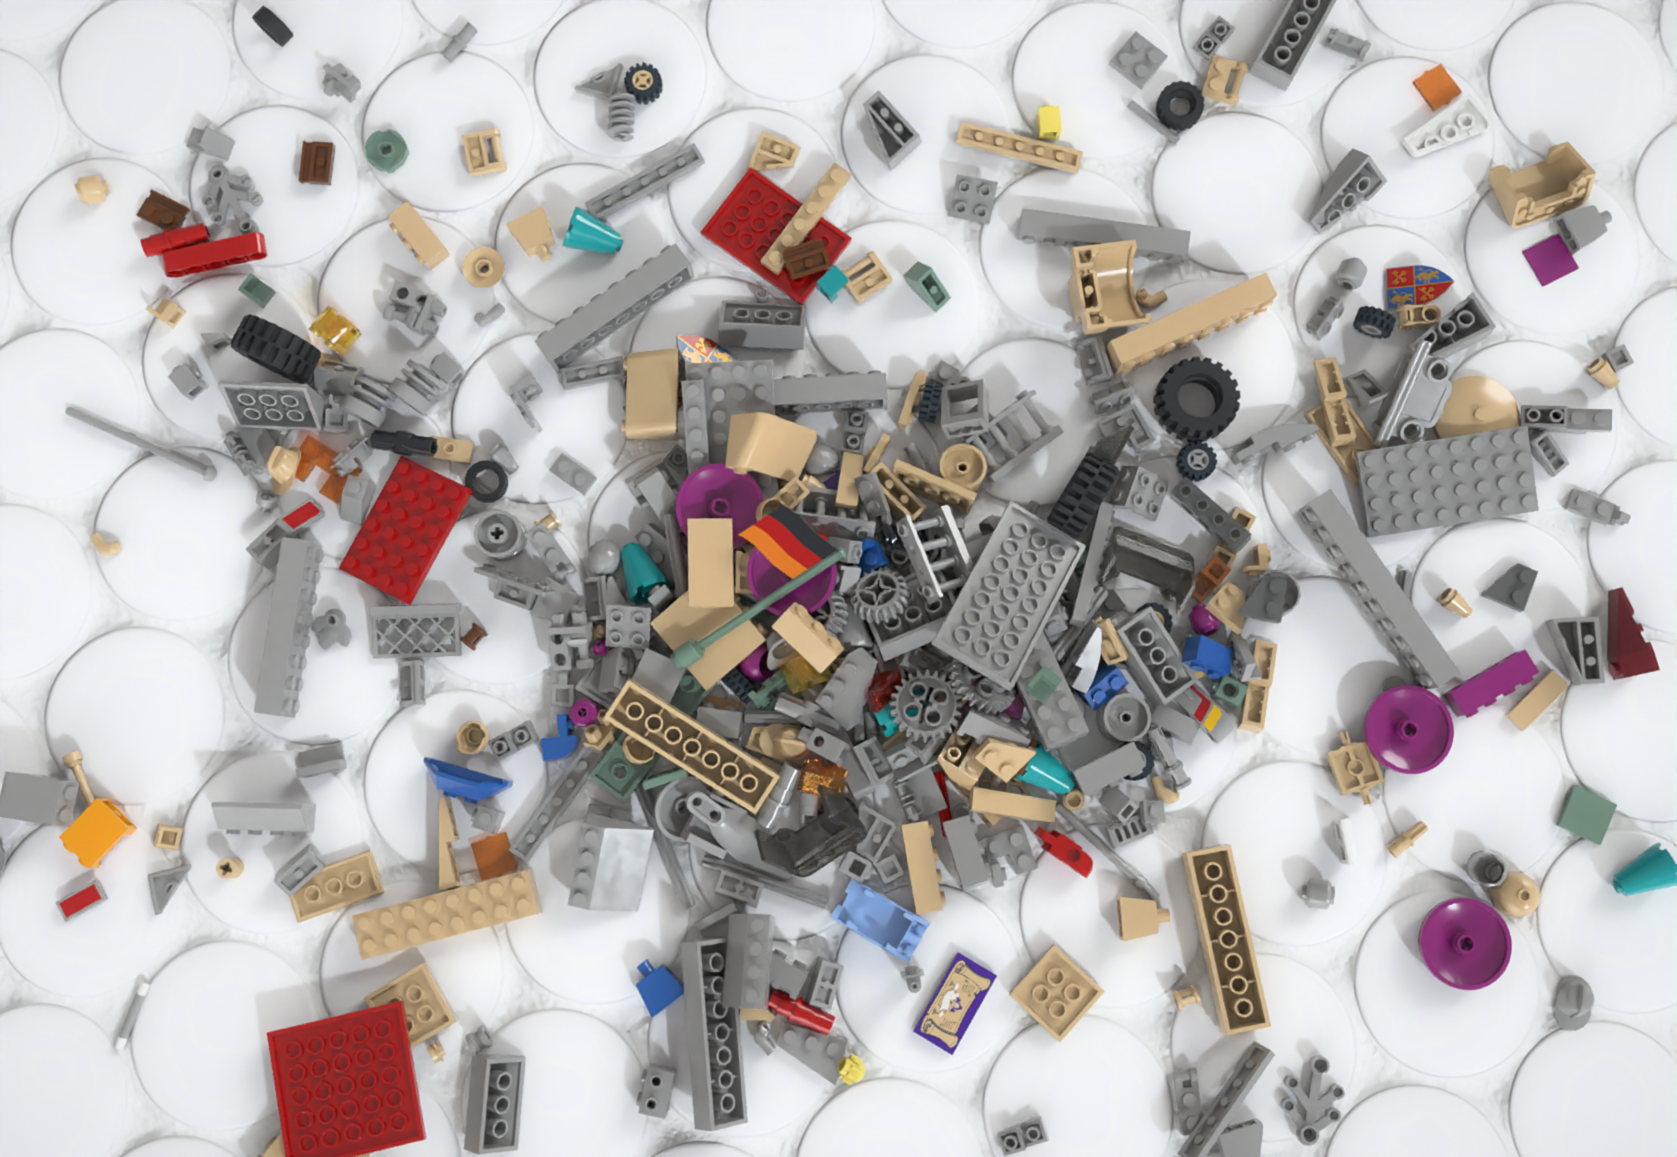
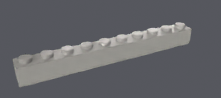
[1069,502,1115,628]

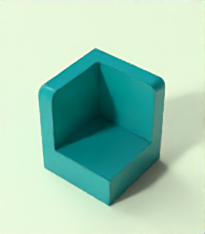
[816,265,849,303]

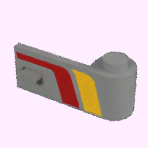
[1173,683,1237,744]

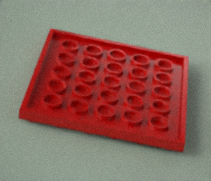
[267,1001,427,1157]

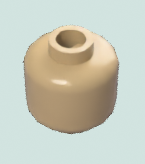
[74,175,110,205]

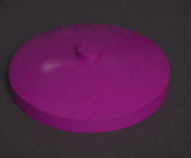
[676,463,764,550]
[747,546,837,616]
[1363,685,1454,774]
[1418,898,1512,990]

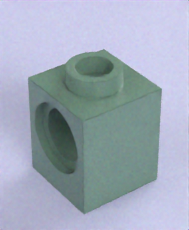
[1211,676,1249,708]

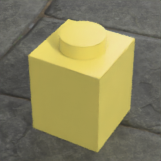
[1036,105,1061,140]

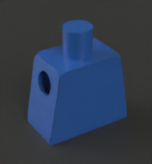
[636,959,684,1018]

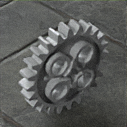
[949,658,1016,714]
[890,670,963,742]

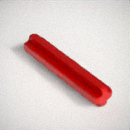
[934,771,952,837]

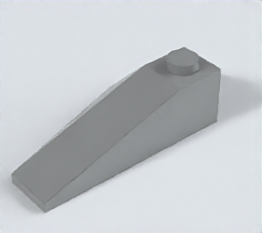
[1308,148,1387,233]

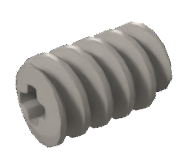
[607,93,636,142]

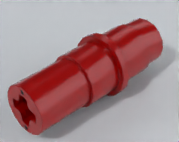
[140,222,211,257]
[768,988,835,1035]

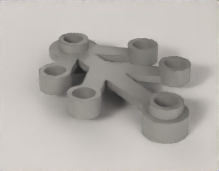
[202,165,263,235]
[1280,1055,1345,1146]

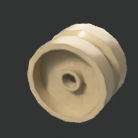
[937,443,987,493]

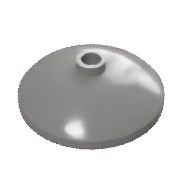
[654,775,713,842]

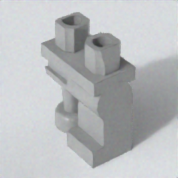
[383,280,447,336]
[547,611,594,671]

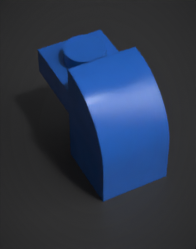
[541,714,580,761]

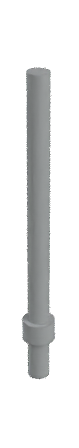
[1055,803,1160,900]

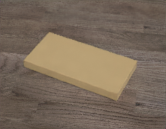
[1304,398,1380,485]
[892,459,977,515]
[687,518,734,608]
[290,850,385,923]

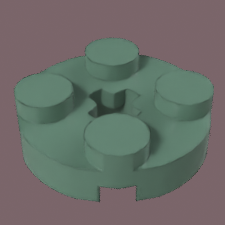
[365,129,409,173]

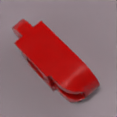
[1034,826,1093,879]

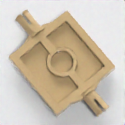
[1326,730,1385,805]

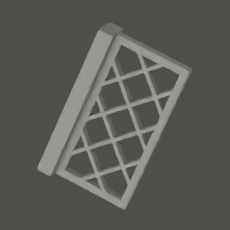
[369,603,462,659]

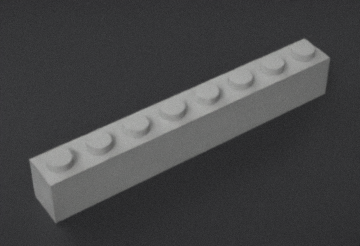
[1017,208,1191,264]

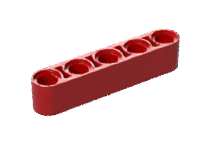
[162,233,268,278]

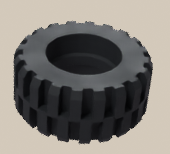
[230,314,321,384]
[1153,357,1241,443]
[1046,452,1119,539]

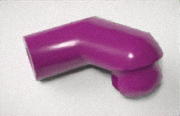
[593,637,610,656]

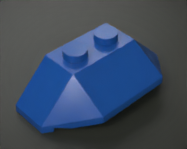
[423,757,513,804]

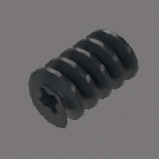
[880,519,929,551]

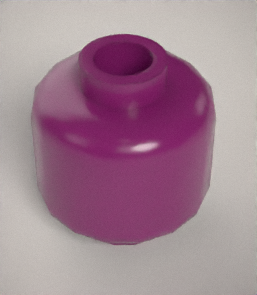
[1188,603,1221,637]
[570,699,600,728]

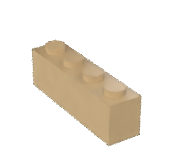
[901,821,946,915]

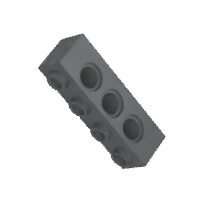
[1170,477,1251,555]

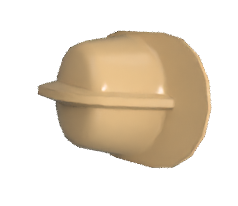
[266,446,301,496]
[759,723,810,761]

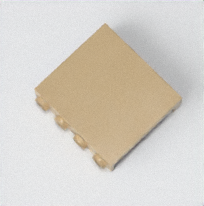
[650,590,769,691]

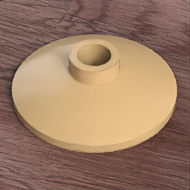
[462,247,505,288]

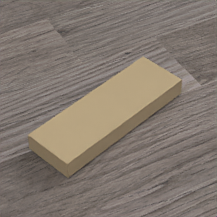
[835,451,865,510]
[1506,669,1569,731]

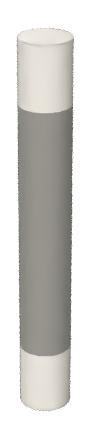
[114,982,150,1050]

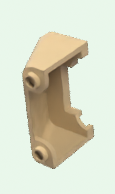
[1489,141,1596,229]
[621,349,680,441]
[725,412,817,488]

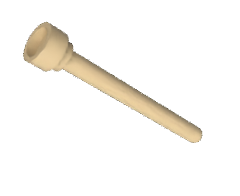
[62,751,114,851]

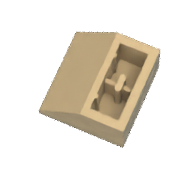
[937,723,985,791]

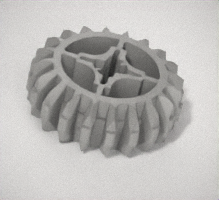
[850,567,910,625]
[809,590,849,639]

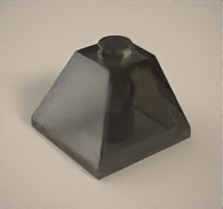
[1085,426,1134,465]

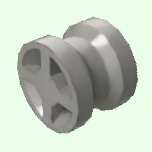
[466,1025,493,1055]

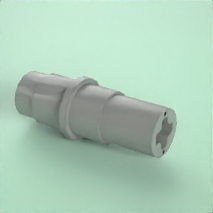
[756,761,803,829]

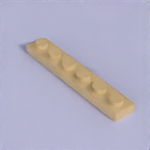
[956,122,1083,174]
[760,162,851,275]

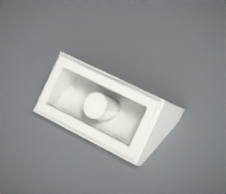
[1333,818,1358,865]

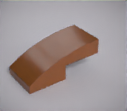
[1183,555,1232,603]

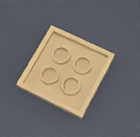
[1009,944,1105,1042]
[364,962,457,1048]

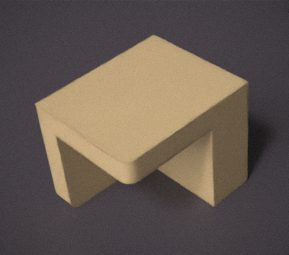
[146,298,186,329]

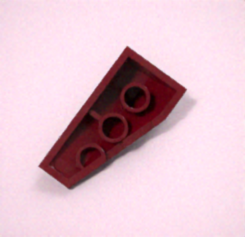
[1607,587,1660,680]

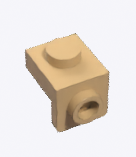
[1242,544,1271,577]

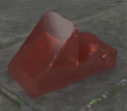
[867,669,903,713]

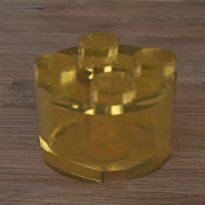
[309,305,362,355]
[780,655,831,694]

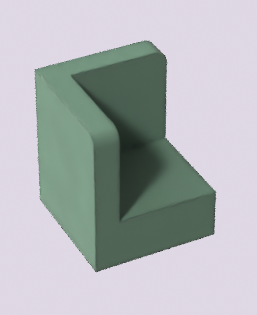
[238,273,276,309]
[1026,665,1062,703]

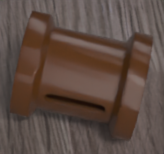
[459,622,489,651]

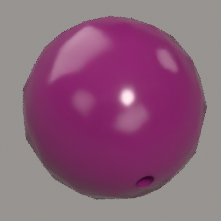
[738,641,778,683]

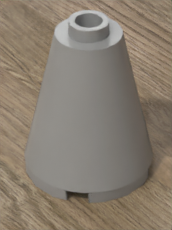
[837,595,874,658]

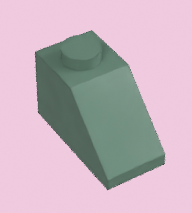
[903,261,951,312]

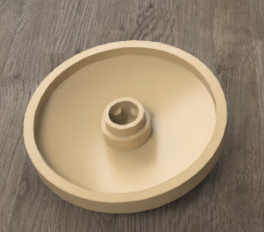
[1432,376,1520,439]

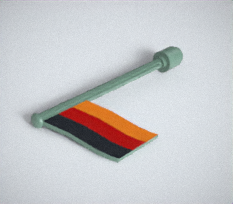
[670,505,847,670]

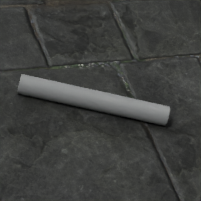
[1127,100,1181,145]

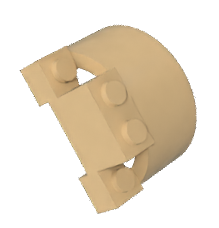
[1068,240,1151,335]

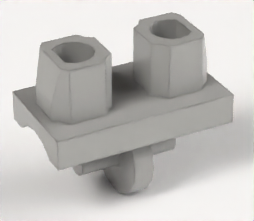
[322,63,361,103]

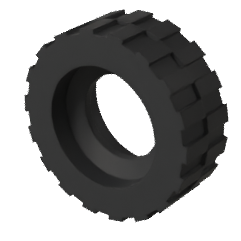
[1156,81,1205,131]

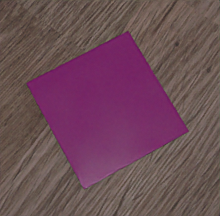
[1522,234,1579,287]

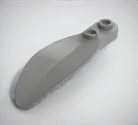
[685,790,793,880]

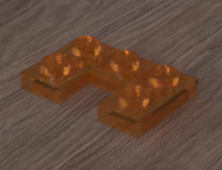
[295,435,363,505]

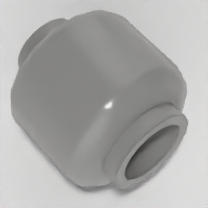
[1335,258,1367,291]
[1301,878,1335,909]

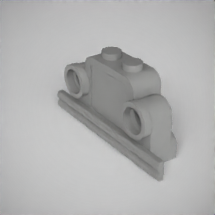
[1372,339,1452,448]

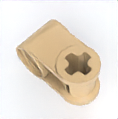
[1396,304,1441,331]

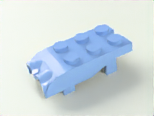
[830,878,930,963]

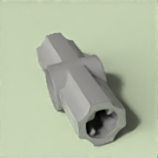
[774,692,840,735]

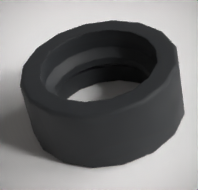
[252,6,294,47]
[465,460,508,503]

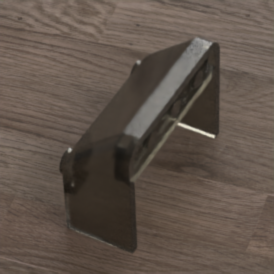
[1098,526,1196,615]
[754,785,867,877]

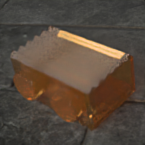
[797,759,848,802]

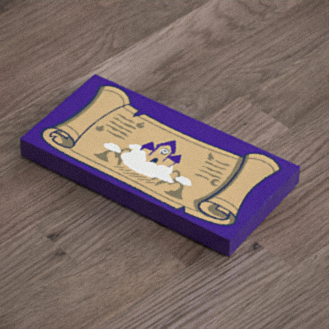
[913,952,997,1055]

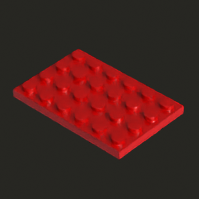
[700,167,852,305]
[338,456,473,605]

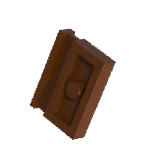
[298,141,336,185]
[136,189,190,230]
[781,238,832,281]

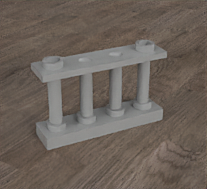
[961,390,1063,483]
[794,486,876,541]
[896,505,974,605]

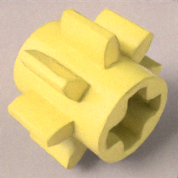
[837,1054,865,1085]

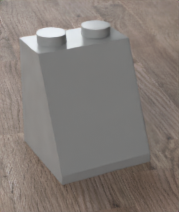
[0,771,80,827]

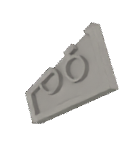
[776,1021,847,1086]

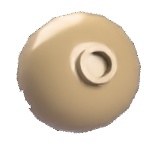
[1490,872,1540,917]

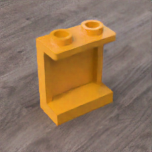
[59,798,137,868]

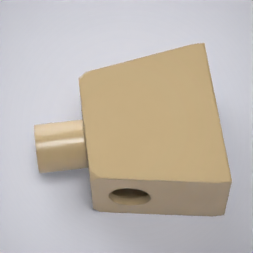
[506,206,556,261]
[1116,896,1170,941]

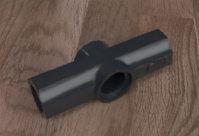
[370,430,438,457]

